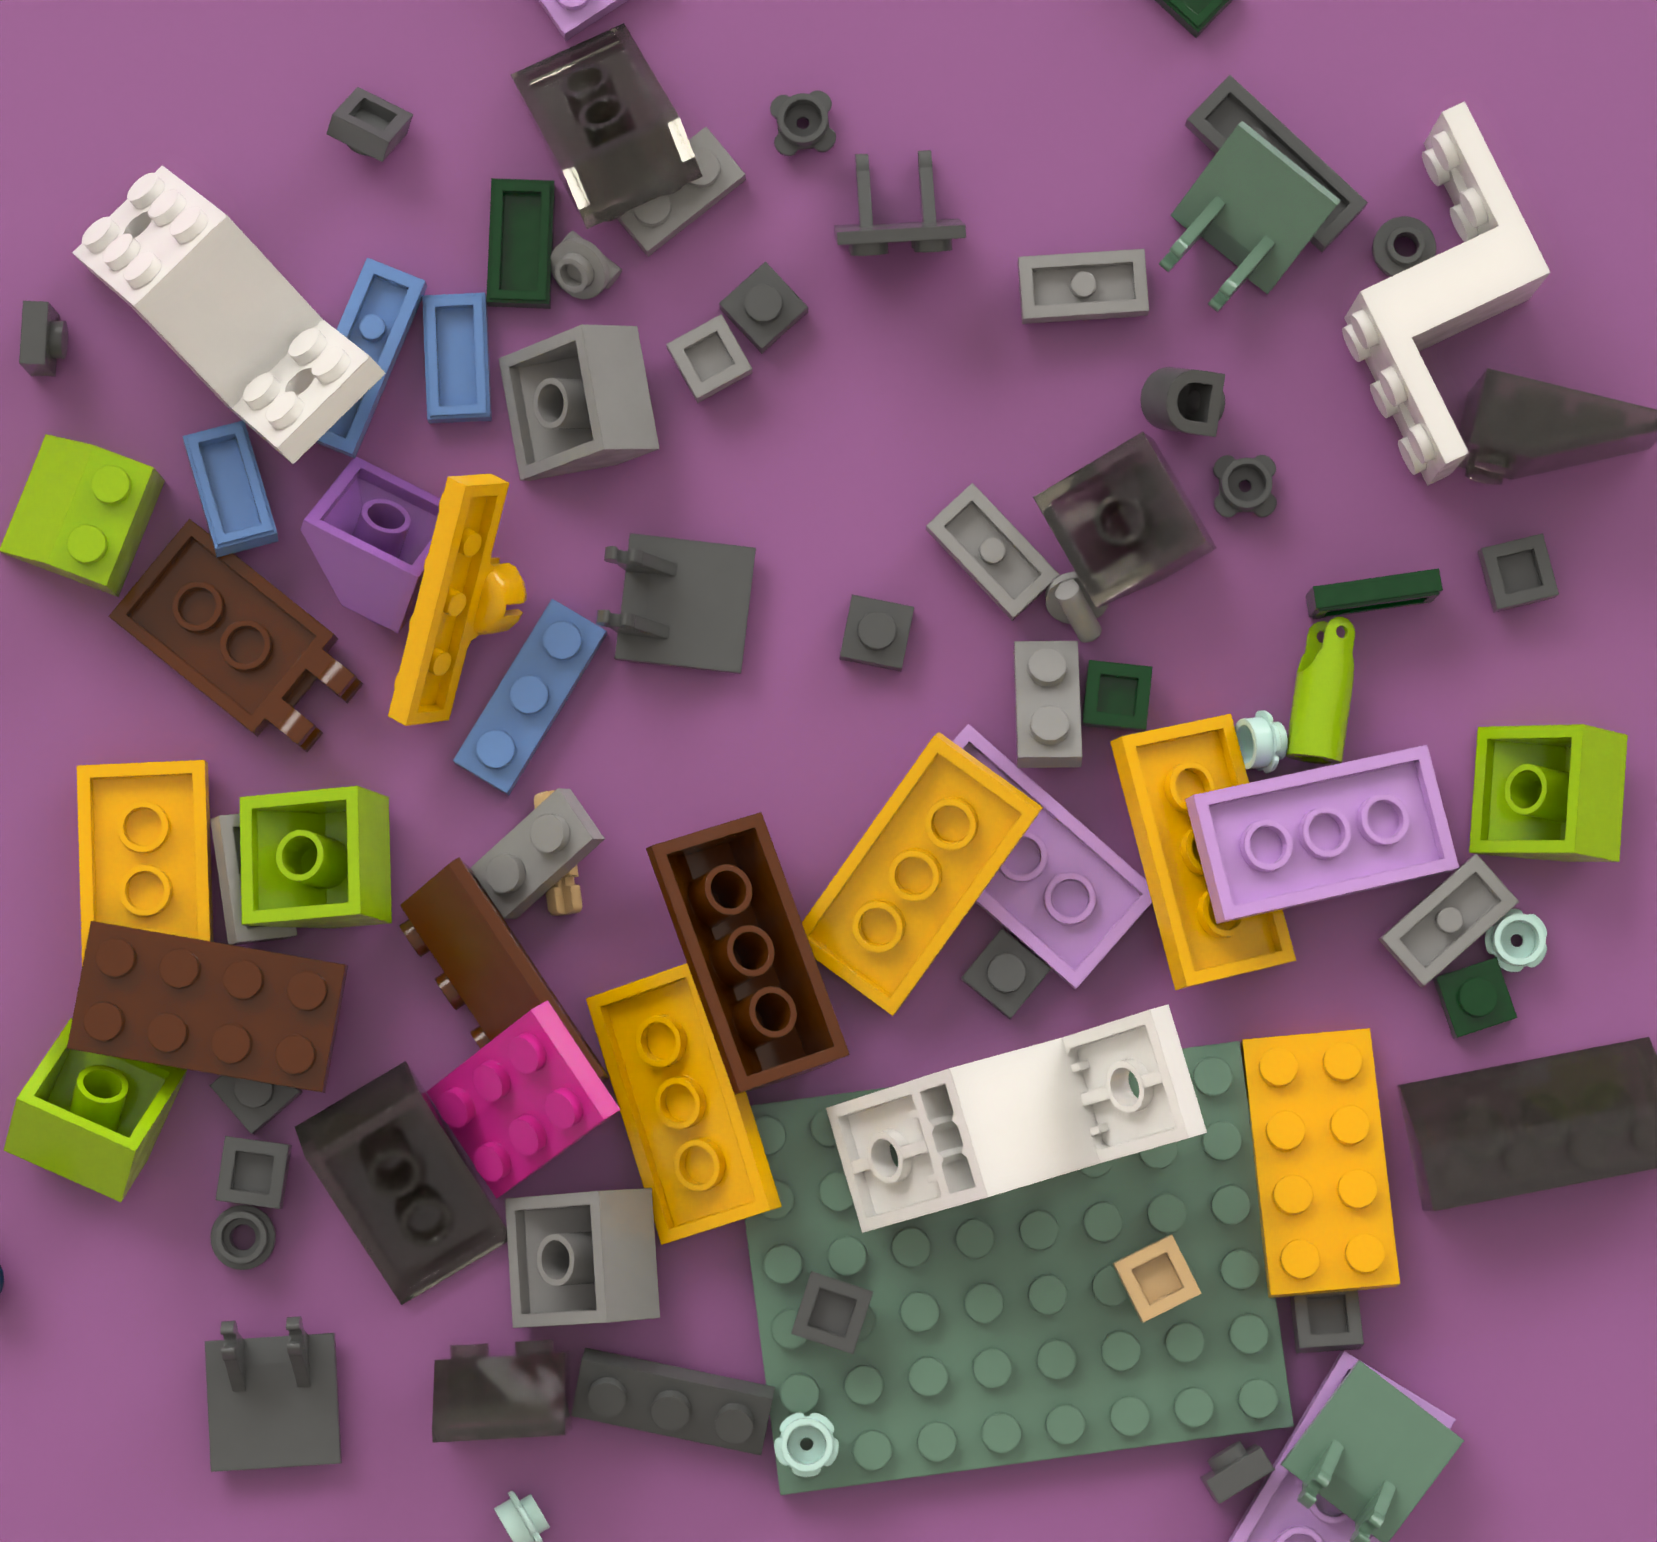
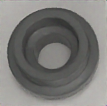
[1372,216,1436,277]
[210,1205,276,1270]

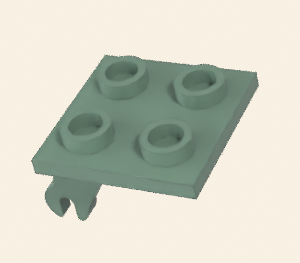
[1159,121,1341,312]
[1280,1360,1464,1542]

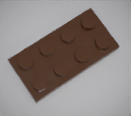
[67,921,348,1093]

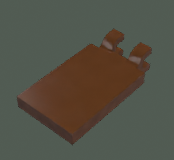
[108,518,363,752]

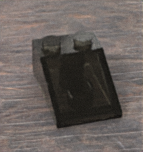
[511,23,703,229]
[1457,368,1657,485]
[295,1061,508,1305]

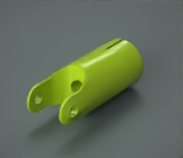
[1286,617,1355,765]

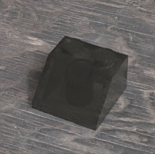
[1033,432,1217,608]
[432,1339,573,1443]

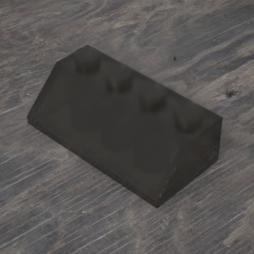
[1397,1037,1657,1211]

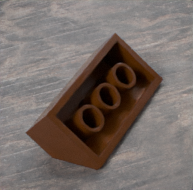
[646,812,850,1095]
[399,857,610,1083]

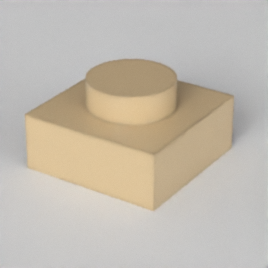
[1112,1234,1202,1323]

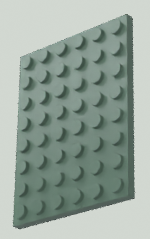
[745,1041,1294,1495]

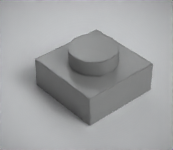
[666,314,753,403]

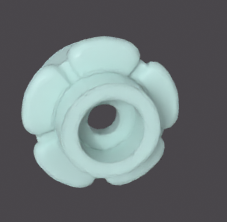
[1235,710,1288,773]
[1484,909,1547,972]
[774,1412,839,1477]
[494,1491,550,1542]

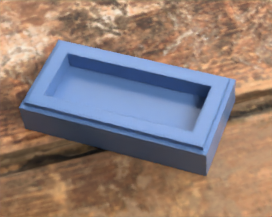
[422,293,492,424]
[183,421,279,557]

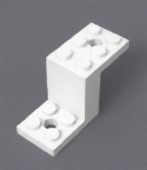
[1342,101,1550,486]
[72,166,386,464]
[826,1004,1207,1233]

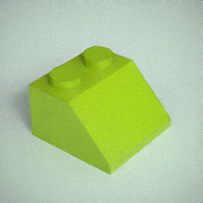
[0,434,165,597]
[1469,724,1628,862]
[240,786,392,928]
[4,1018,187,1202]

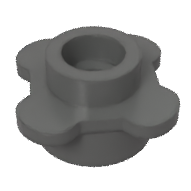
[770,90,836,157]
[1213,455,1277,518]

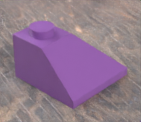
[300,456,441,633]

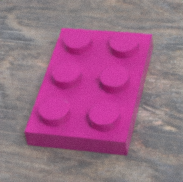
[426,1000,620,1199]

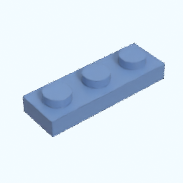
[316,258,428,459]
[453,599,607,796]

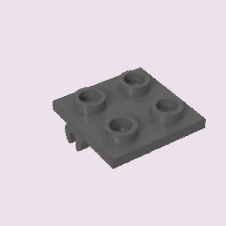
[834,150,966,256]
[596,533,756,674]
[205,1316,342,1472]

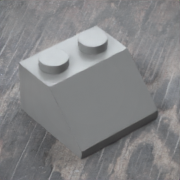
[498,324,660,481]
[505,1188,660,1328]

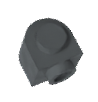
[1140,367,1225,437]

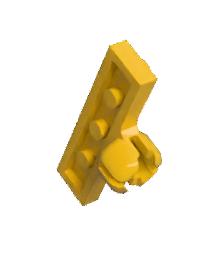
[388,474,527,726]

